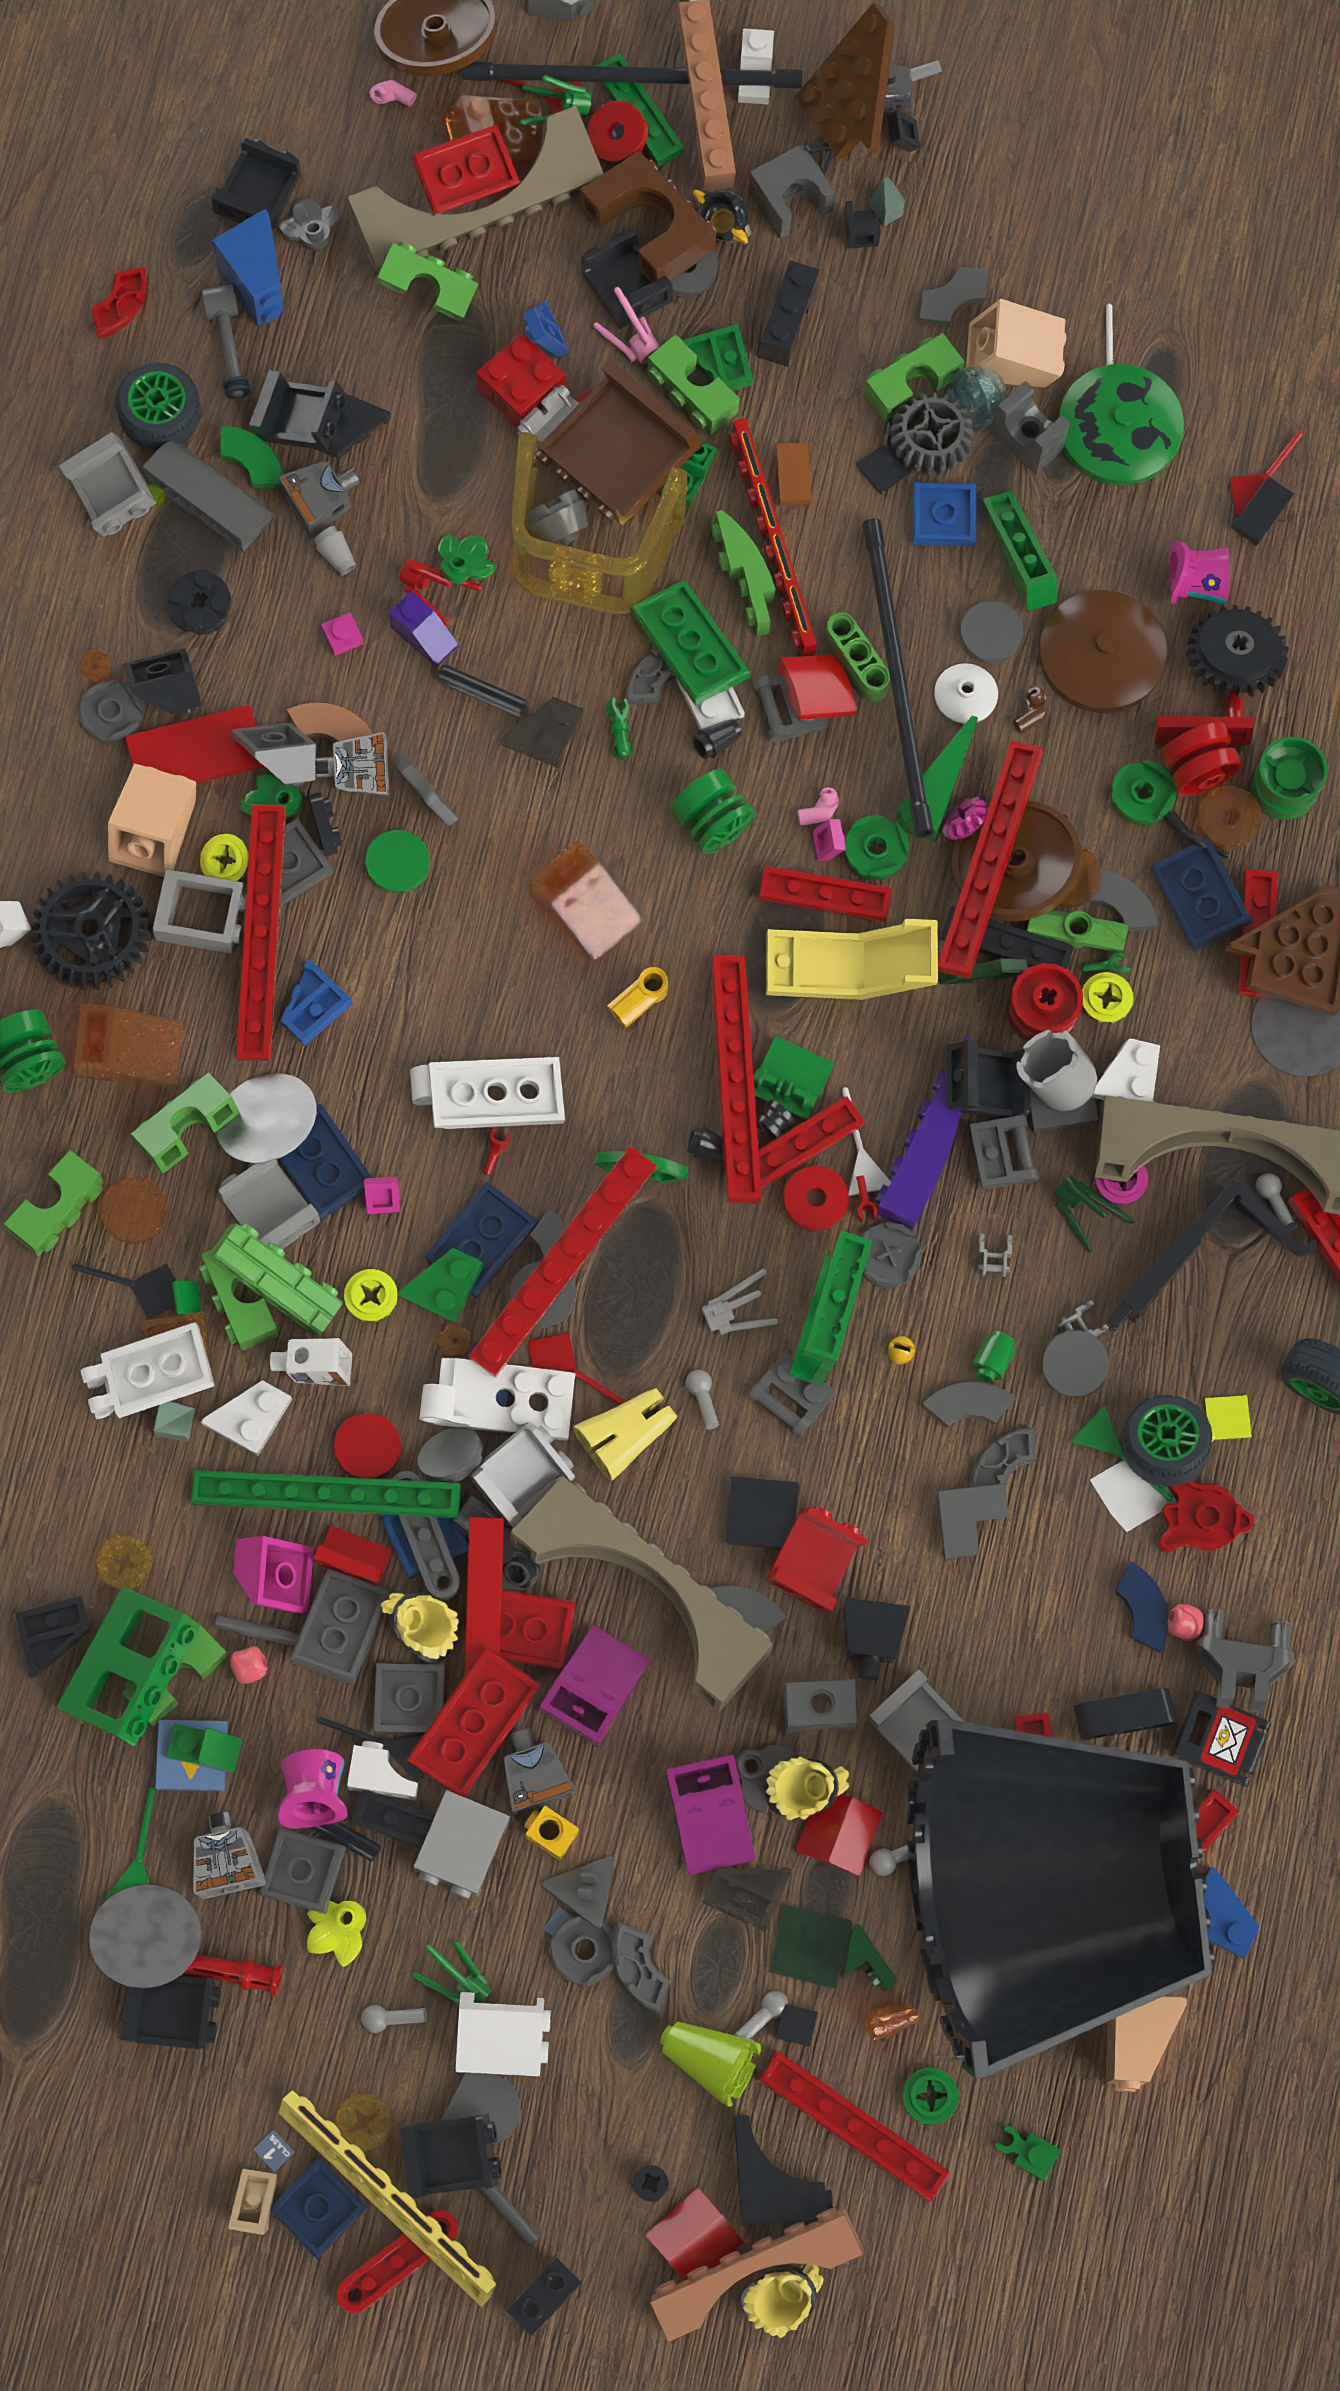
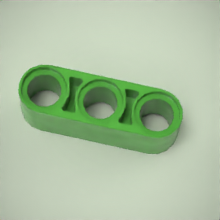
[826,612,890,702]

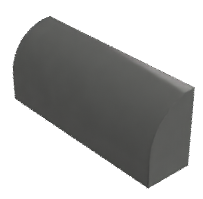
[143,441,275,552]

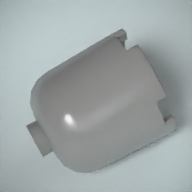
[1017,1030,1097,1111]

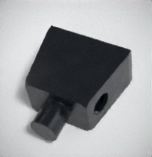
[843,1598,910,1680]

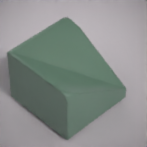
[868,177,905,226]
[154,1401,195,1442]

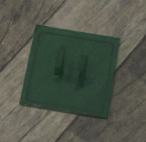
[769,1905,852,1989]

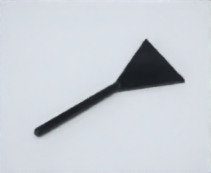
[317,1717,422,1783]

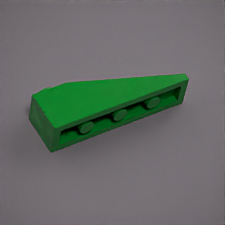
[982,490,1057,611]
[896,715,978,842]

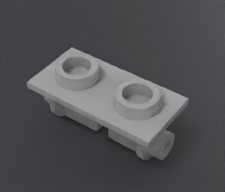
[517,384,580,448]

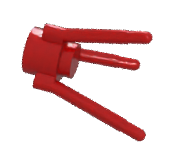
[399,558,482,626]

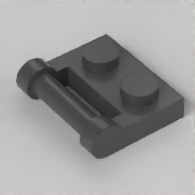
[753,674,826,742]
[968,1116,1039,1190]
[747,1351,837,1438]

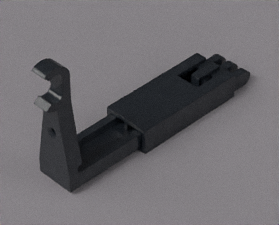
[1107,1179,1317,1332]

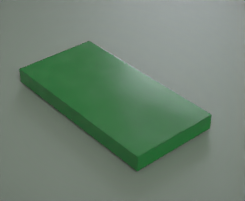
[630,580,750,705]

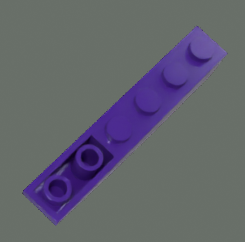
[875,1037,971,1231]

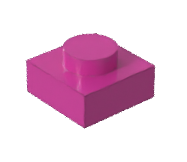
[321,612,364,656]
[812,819,845,861]
[364,1176,401,1214]

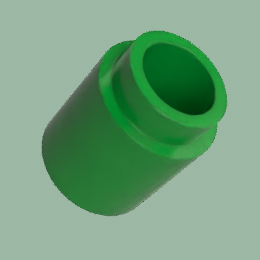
[972,1331,1016,1383]

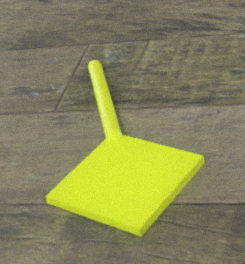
[1205,1395,1252,1441]

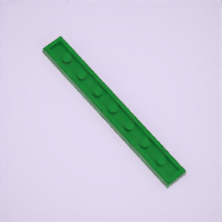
[191,1470,461,1519]

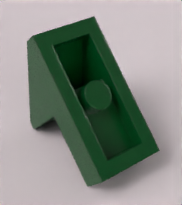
[842,1924,899,1992]

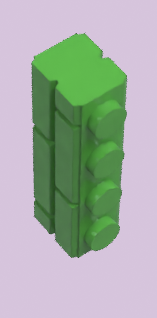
[208,1223,343,1336]

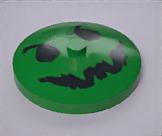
[1058,364,1184,486]

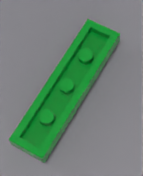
[596,53,684,168]

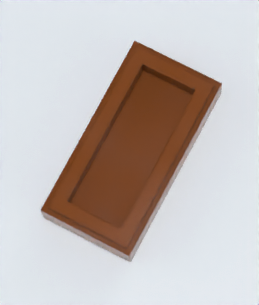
[776,442,812,506]

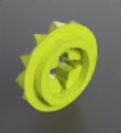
[200,834,249,881]
[1082,972,1133,1023]
[344,1269,398,1322]

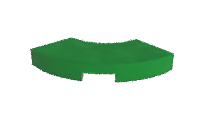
[221,426,283,488]
[594,1151,689,1184]

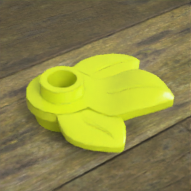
[307,1901,366,1967]

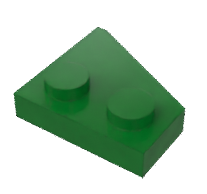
[682,324,755,391]
[398,1248,485,1323]

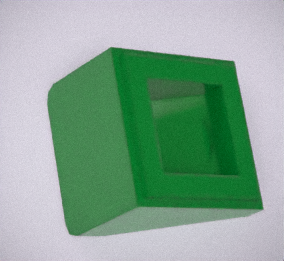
[172,1280,202,1317]

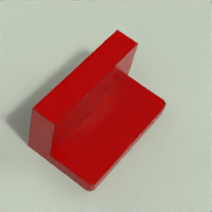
[314,1526,393,1586]

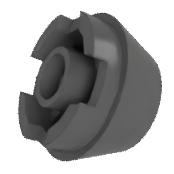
[526,489,588,546]

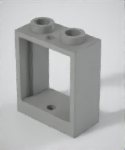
[153,869,247,954]

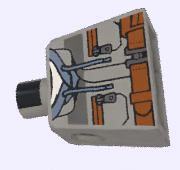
[315,732,390,796]
[193,1812,266,1899]

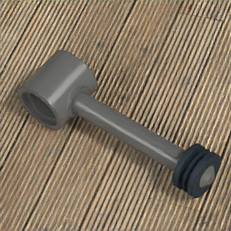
[202,284,250,399]

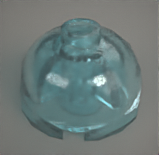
[948,365,1008,431]

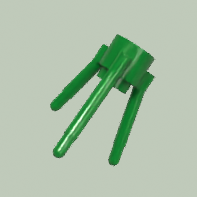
[519,75,591,126]
[413,1941,492,2006]

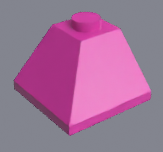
[233,1536,314,1615]

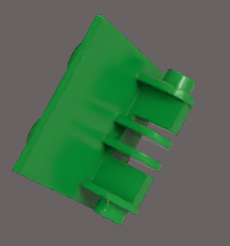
[753,1036,835,1120]

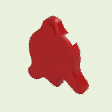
[1158,1481,1254,1553]

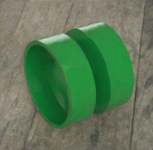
[1251,737,1328,820]

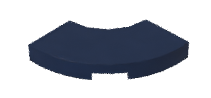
[1115,1561,1168,1653]

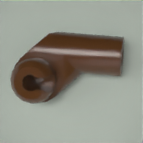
[1013,687,1047,734]

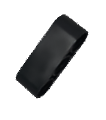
[1073,1688,1177,1740]

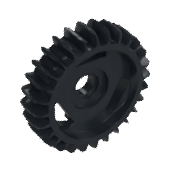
[30,871,152,991]

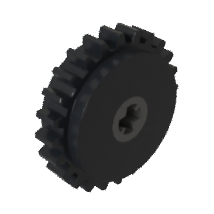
[1186,605,1289,698]

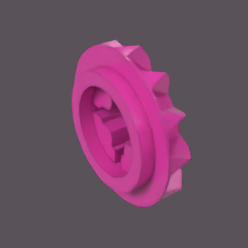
[942,797,989,840]
[1095,1165,1148,1205]

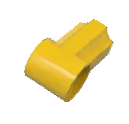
[607,967,668,1028]

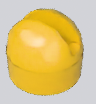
[888,1336,915,1364]

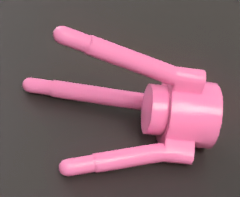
[593,287,660,364]

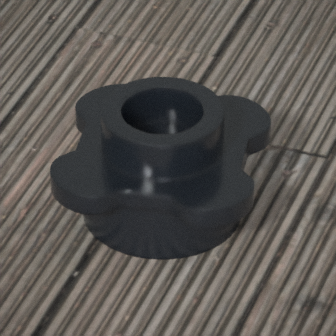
[503,1550,541,1589]

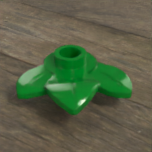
[438,534,497,584]
[239,774,302,821]

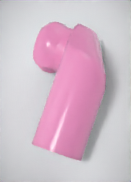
[369,80,417,107]
[797,787,839,826]

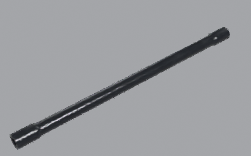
[463,62,802,89]
[862,518,934,838]

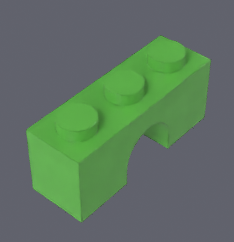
[374,242,479,322]
[864,333,965,423]
[647,335,740,435]
[131,1072,240,1174]
[4,1150,104,1257]
[199,1250,279,1351]
[122,1623,228,1727]

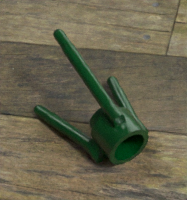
[1054,1175,1134,1252]

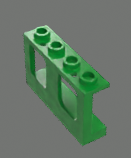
[789,1230,872,1386]
[56,1587,200,1747]

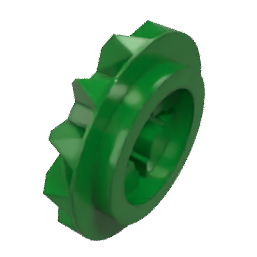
[903,2068,959,2125]

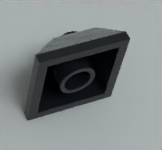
[123,648,202,714]

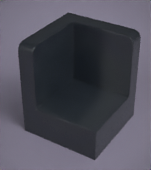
[844,201,881,249]

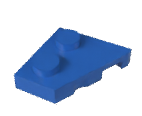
[523,300,570,358]
[281,959,353,1047]
[1203,1867,1260,1959]

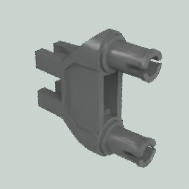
[1196,1609,1295,1714]

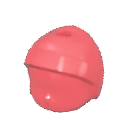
[1167,1604,1204,1642]
[230,1646,267,1684]

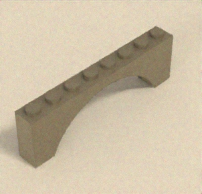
[345,106,604,272]
[1095,1095,1340,1214]
[508,1476,773,1714]

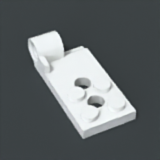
[410,1057,565,1129]
[419,1358,575,1441]

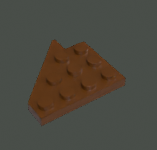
[795,3,895,159]
[1225,885,1340,1016]

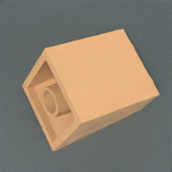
[965,299,1066,388]
[108,764,196,877]
[1106,1996,1187,2092]

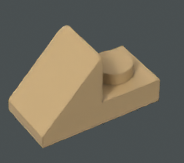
[228,2169,277,2235]

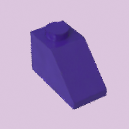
[389,591,458,668]

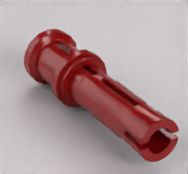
[183,1954,283,1997]

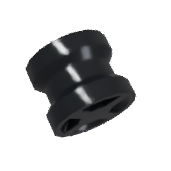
[756,1099,794,1140]
[633,2165,669,2202]

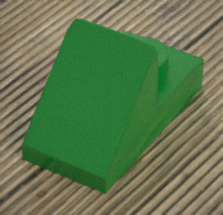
[167,1724,243,1774]

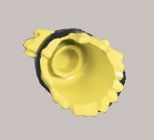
[381,1593,459,1665]
[765,1757,849,1820]
[740,2264,823,2338]

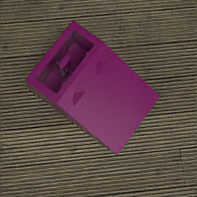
[540,1625,651,1748]
[665,1755,755,1876]

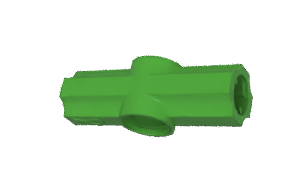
[1028,910,1128,954]

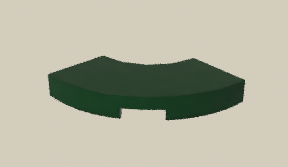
[938,959,1028,985]

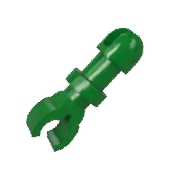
[606,697,631,760]

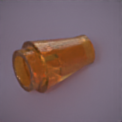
[865,2003,919,2042]

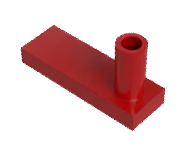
[1154,691,1254,745]

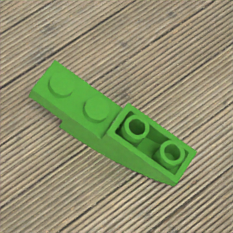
[711,510,775,636]

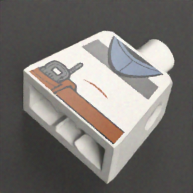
[270,1338,352,1386]

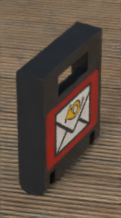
[1171,1691,1272,1787]

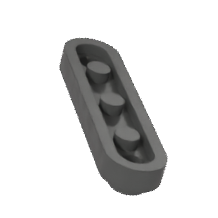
[392,1471,461,1600]

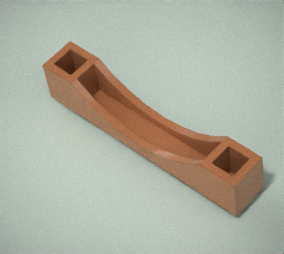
[677,0,736,191]
[650,2207,863,2342]

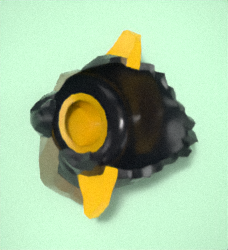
[693,190,752,244]

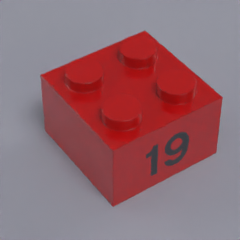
[477,333,566,427]

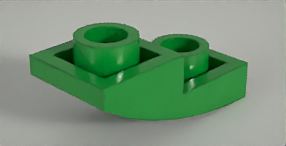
[661,441,718,508]

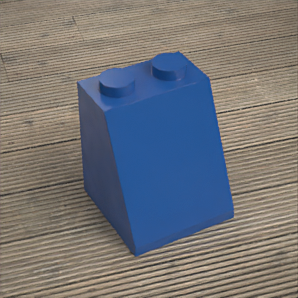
[213,209,284,326]

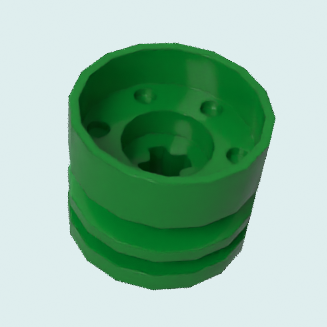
[670,768,757,855]
[0,1009,66,1093]

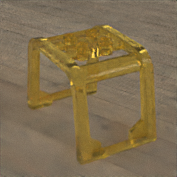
[511,432,688,614]

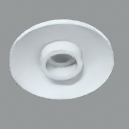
[934,663,998,724]

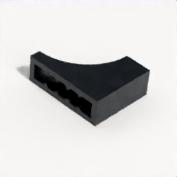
[734,2115,833,2225]

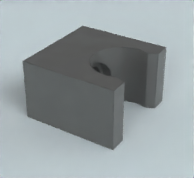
[748,144,835,239]
[992,381,1070,474]
[783,1680,857,1735]

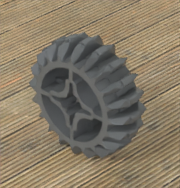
[889,391,975,476]

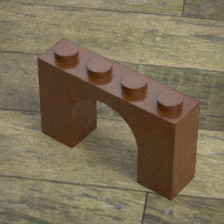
[580,151,717,283]

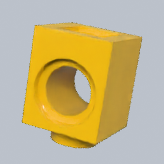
[524,1806,579,1861]

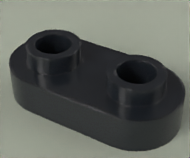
[308,793,342,857]

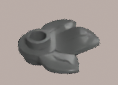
[278,198,340,250]
[735,1745,794,1813]

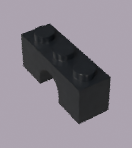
[759,260,820,367]

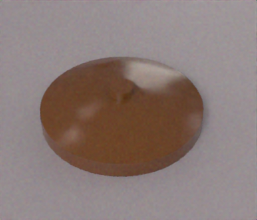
[374,0,497,76]
[1039,590,1167,713]
[952,801,1082,921]

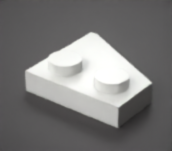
[1091,1038,1160,1102]
[201,1380,292,1456]

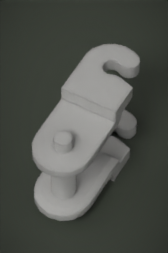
[978,1233,1012,1277]
[1058,1300,1109,1337]

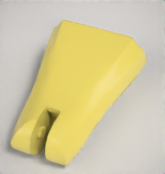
[573,1388,677,1481]

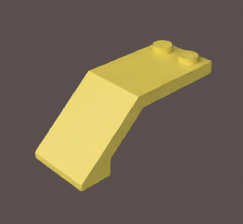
[766,919,938,1000]

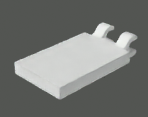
[80,1322,215,1419]

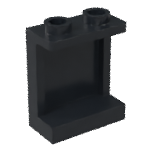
[211,137,301,231]
[581,230,673,329]
[249,370,347,451]
[947,1040,1031,1118]
[121,1976,221,2051]
[400,2113,502,2199]
[506,2257,582,2337]

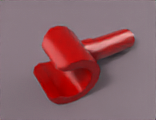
[483,1127,510,1176]
[856,1175,877,1223]

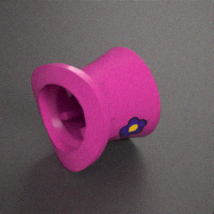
[1169,541,1230,606]
[278,1749,347,1829]

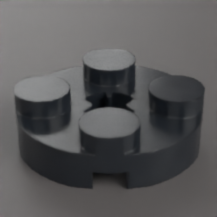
[167,569,232,635]

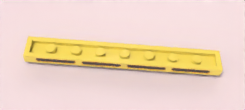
[279,2090,496,2307]

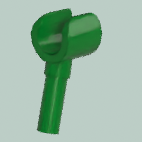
[1083,952,1131,974]

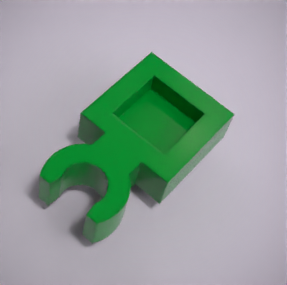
[994,2126,1061,2181]

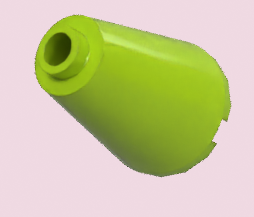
[660,2022,761,2107]

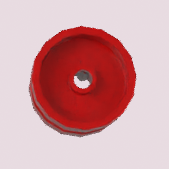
[1160,722,1243,797]
[1007,963,1083,1041]

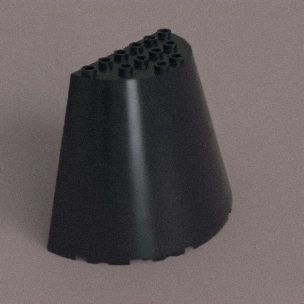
[907,1719,1215,2078]

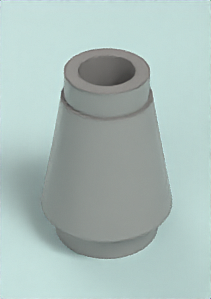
[314,526,357,576]

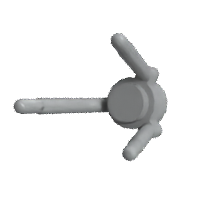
[702,1269,778,1335]

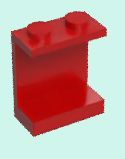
[765,1506,868,1613]

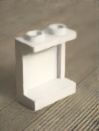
[456,1992,551,2076]

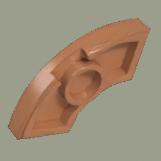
[287,703,373,742]

